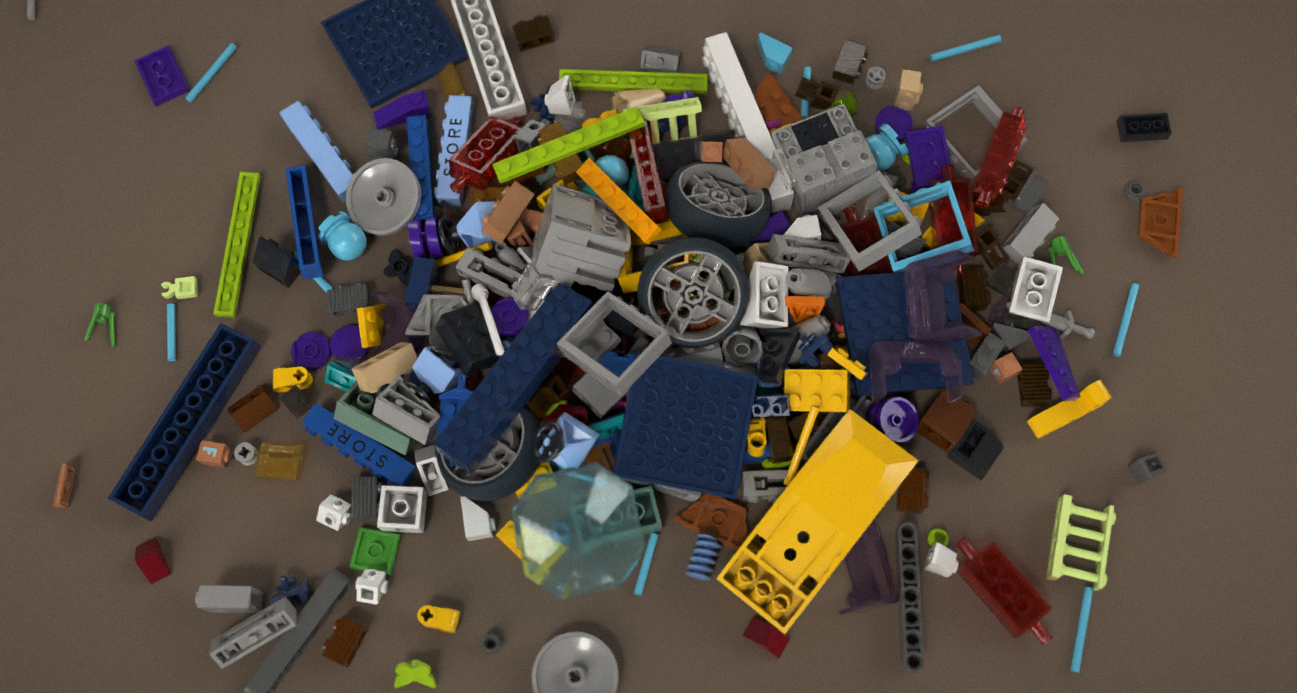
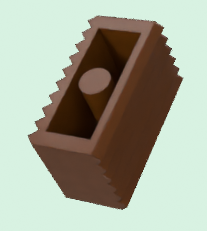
[896,468,929,513]
[322,616,369,668]

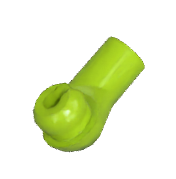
[762,458,792,471]

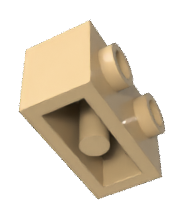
[894,69,923,111]

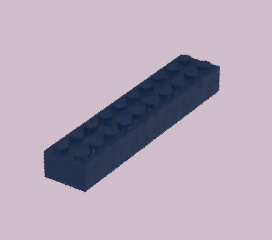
[433,282,593,475]
[107,323,261,522]

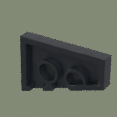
[758,328,801,384]

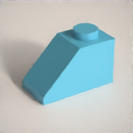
[757,32,793,74]

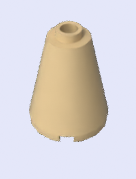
[612,88,666,114]

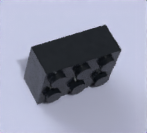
[435,303,506,376]

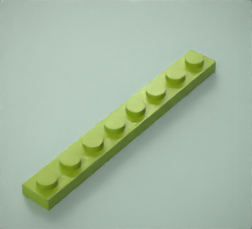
[559,69,708,94]
[492,107,645,184]
[213,172,261,318]

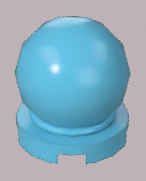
[865,123,909,172]
[595,155,631,194]
[316,211,367,261]

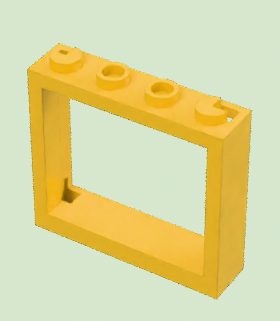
[618,218,696,294]

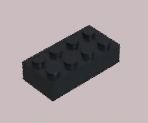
[1116,113,1172,142]

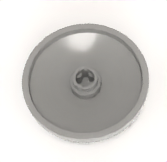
[346,158,421,236]
[532,632,619,693]

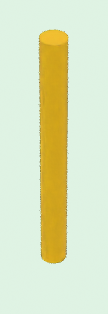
[435,242,493,267]
[783,406,819,486]

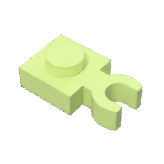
[161,276,198,299]

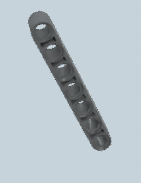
[895,522,924,673]
[243,569,352,693]

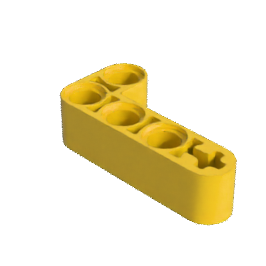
[1027,380,1112,439]

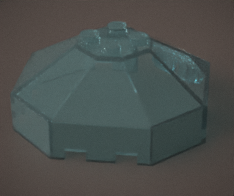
[511,463,645,600]

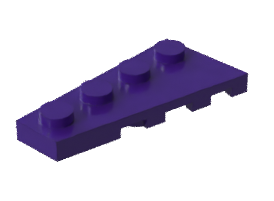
[1028,326,1081,401]

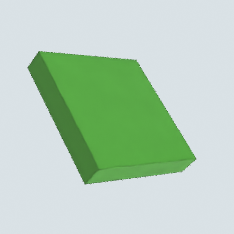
[349,527,401,576]

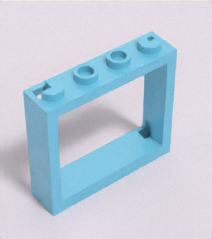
[874,181,974,273]

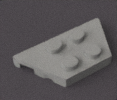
[405,294,467,335]

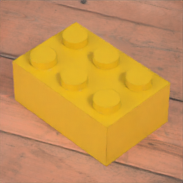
[784,369,850,412]

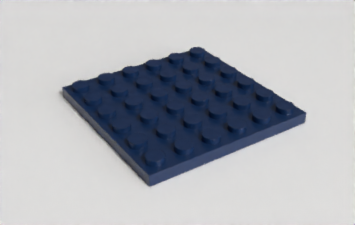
[321,0,469,109]
[836,268,975,396]
[612,351,758,499]

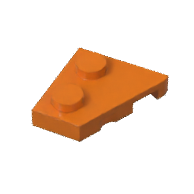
[785,295,825,323]

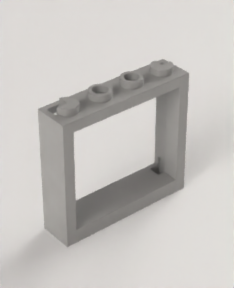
[923,85,1028,185]
[818,171,922,272]
[557,292,672,396]

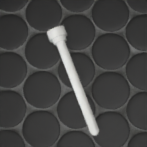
[471,283,504,355]

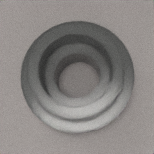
[1124,181,1144,200]
[481,633,502,655]

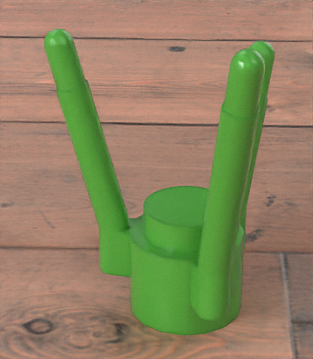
[1048,236,1084,275]
[84,303,115,347]

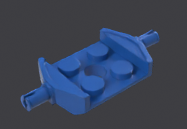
[435,374,473,466]

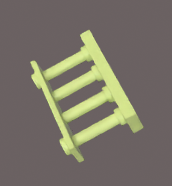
[623,97,702,159]
[1046,494,1116,591]

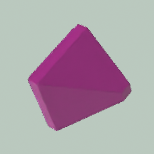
[764,120,782,130]

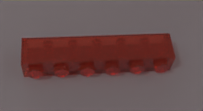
[629,119,669,224]

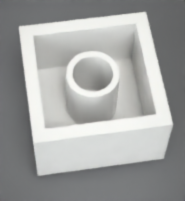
[377,486,427,533]

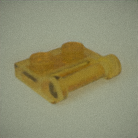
[256,442,304,481]

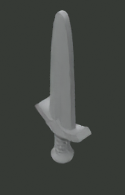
[1006,302,1095,340]

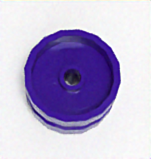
[408,216,445,260]
[865,397,919,443]

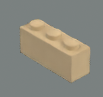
[352,342,418,393]

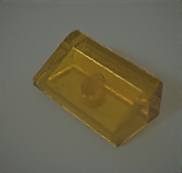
[437,63,466,101]

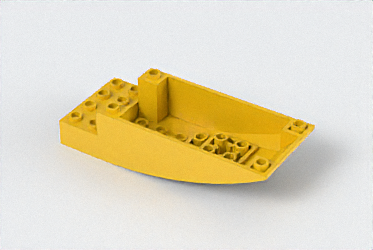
[716,409,918,634]

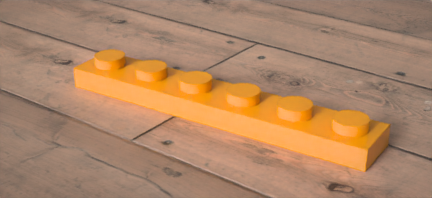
[576,158,662,244]

